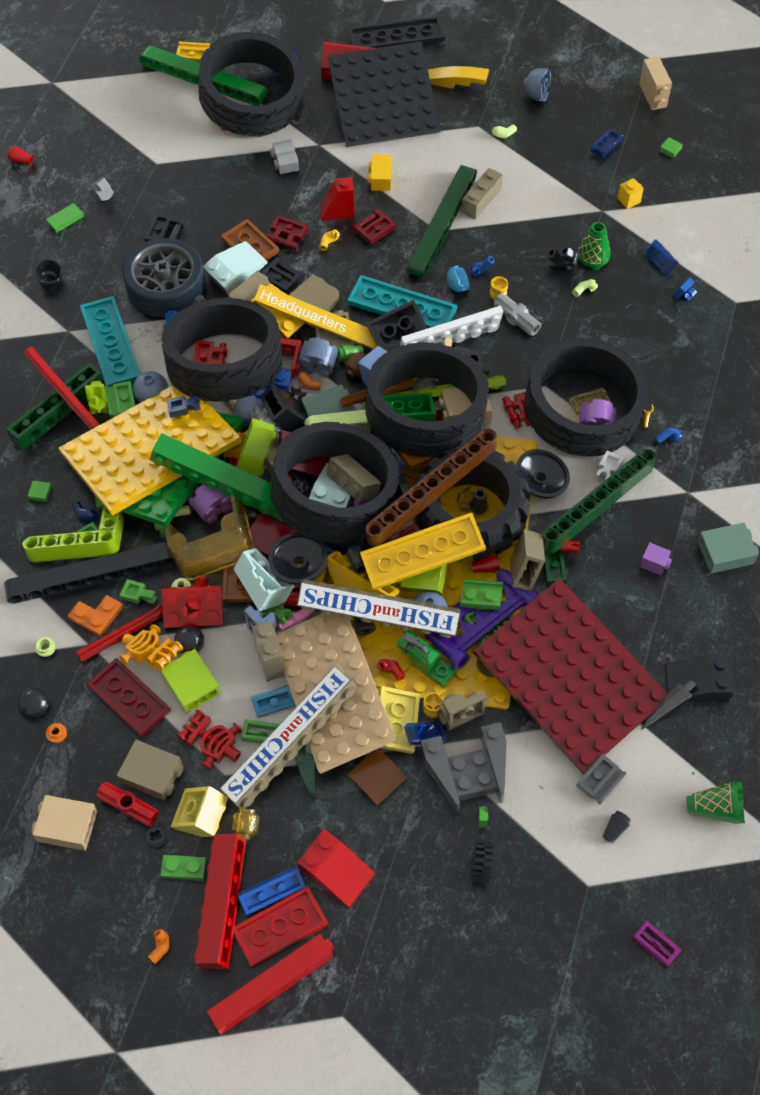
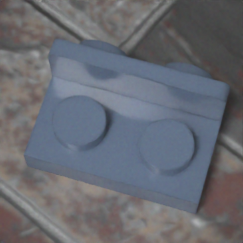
[244,606,277,633]

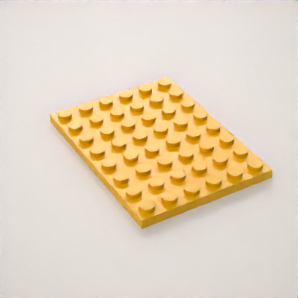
[59,385,242,516]

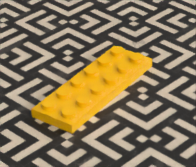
[360,512,486,590]

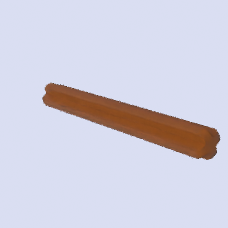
[339,378,416,408]

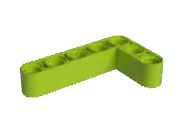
[23,507,124,562]

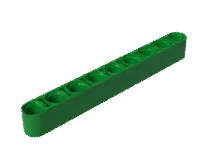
[139,45,268,106]

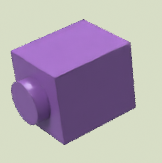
[640,542,672,575]

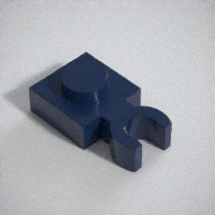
[167,396,201,418]

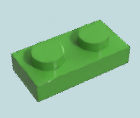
[160,855,207,881]

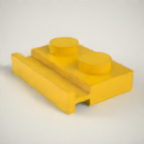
[176,42,210,63]

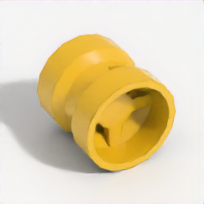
[490,277,508,300]
[423,692,443,719]

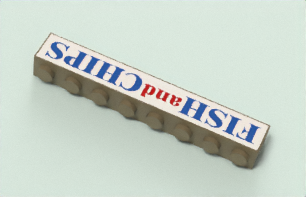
[297,579,460,638]
[220,666,358,810]

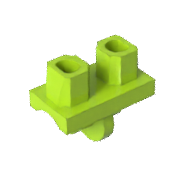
[85,381,109,415]

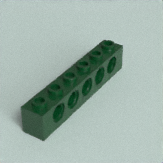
[6,363,105,451]

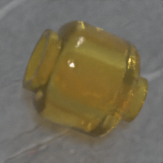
[231,808,260,840]

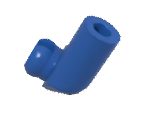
[470,256,495,276]
[654,427,682,444]

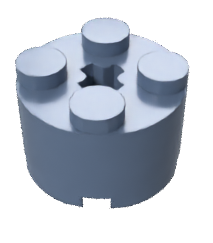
[298,338,338,378]

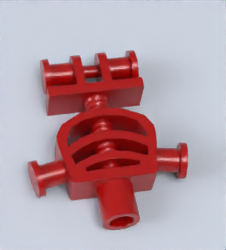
[176,709,242,770]

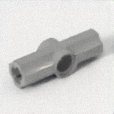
[493,293,541,336]

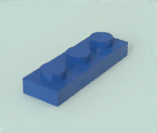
[237,866,305,915]

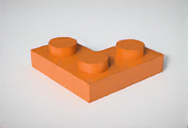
[68,595,123,637]

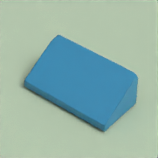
[251,685,295,717]

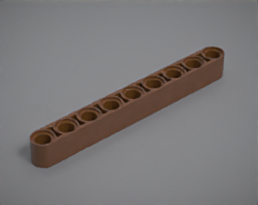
[366,429,497,546]

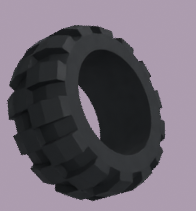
[415,447,531,561]

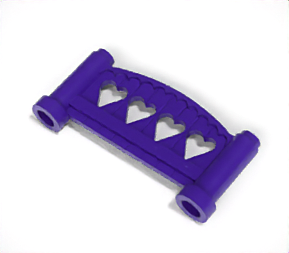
[423,569,540,670]

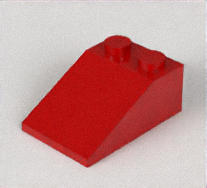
[297,829,375,908]

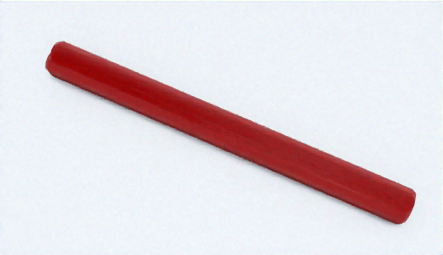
[24,347,100,430]
[76,604,163,662]

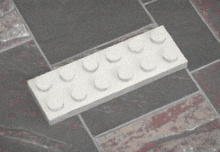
[400,306,503,346]

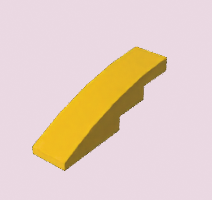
[428,66,489,89]

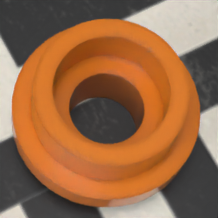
[46,723,67,743]

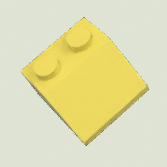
[171,786,228,837]

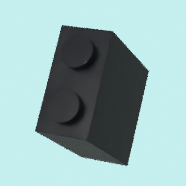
[259,384,308,432]

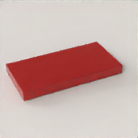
[234,886,329,969]

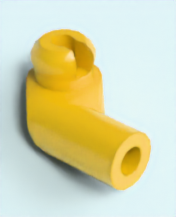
[319,230,340,251]

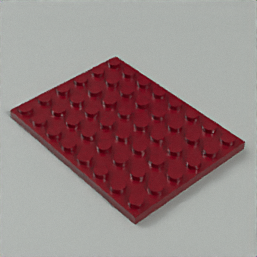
[472,578,668,775]

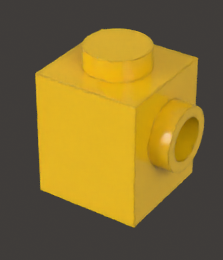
[617,178,643,209]

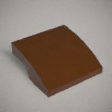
[346,748,407,806]

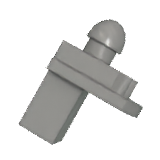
[91,177,114,201]

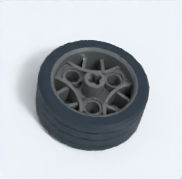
[122,238,205,318]

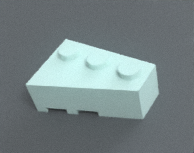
[234,548,294,611]

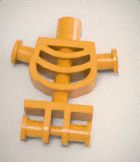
[119,625,183,671]

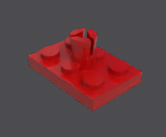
[161,585,224,628]

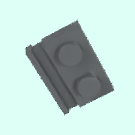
[576,754,626,805]

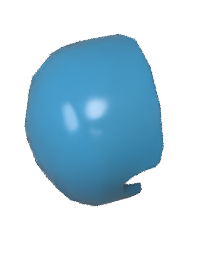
[446,266,469,292]

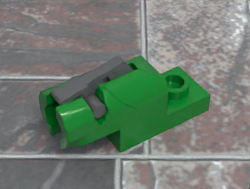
[397,630,456,688]

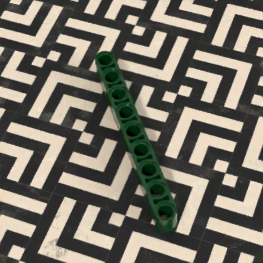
[407,165,477,279]
[542,449,656,554]

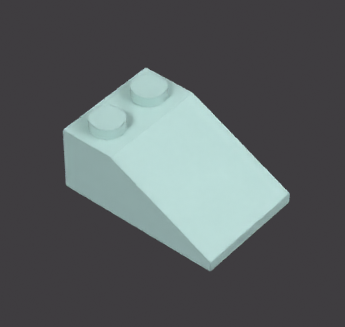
[203,241,268,295]
[309,463,353,508]

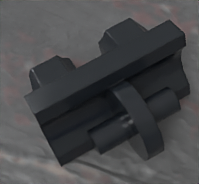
[547,246,581,270]

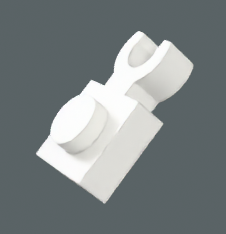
[596,450,624,480]

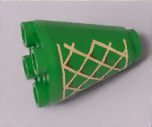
[577,222,611,270]
[686,781,745,824]

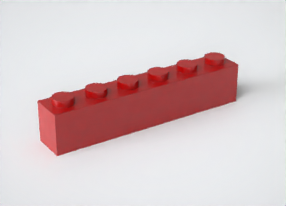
[195,833,246,969]

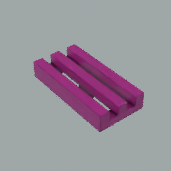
[632,920,681,968]

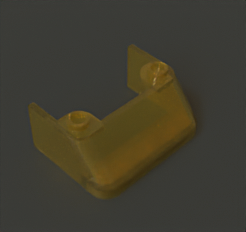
[164,495,254,580]

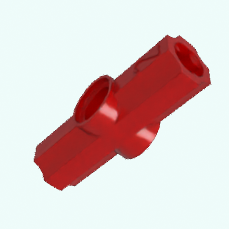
[96,781,159,828]

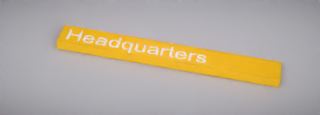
[253,284,377,350]

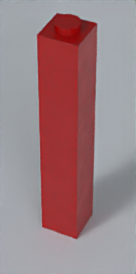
[207,934,334,1035]

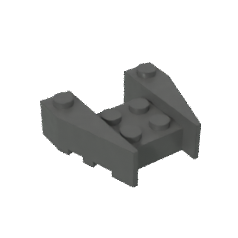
[420,722,507,813]

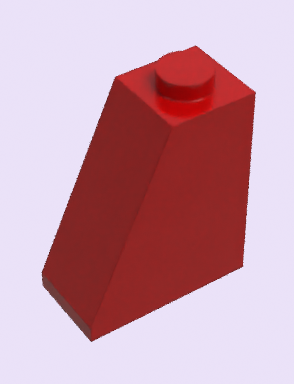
[320,177,355,221]

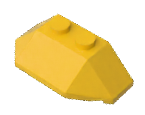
[327,551,400,597]

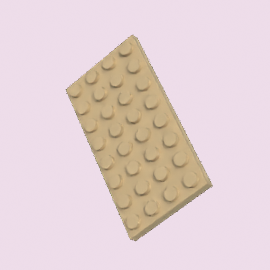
[276,612,397,774]

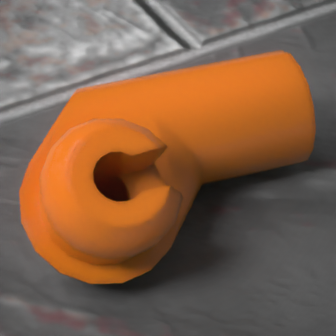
[298,371,321,390]
[147,929,170,964]

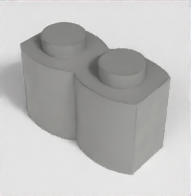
[270,140,299,174]

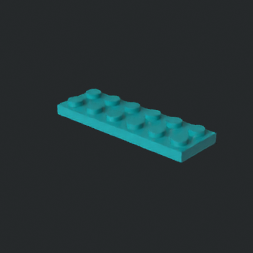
[347,275,457,328]
[80,296,140,387]

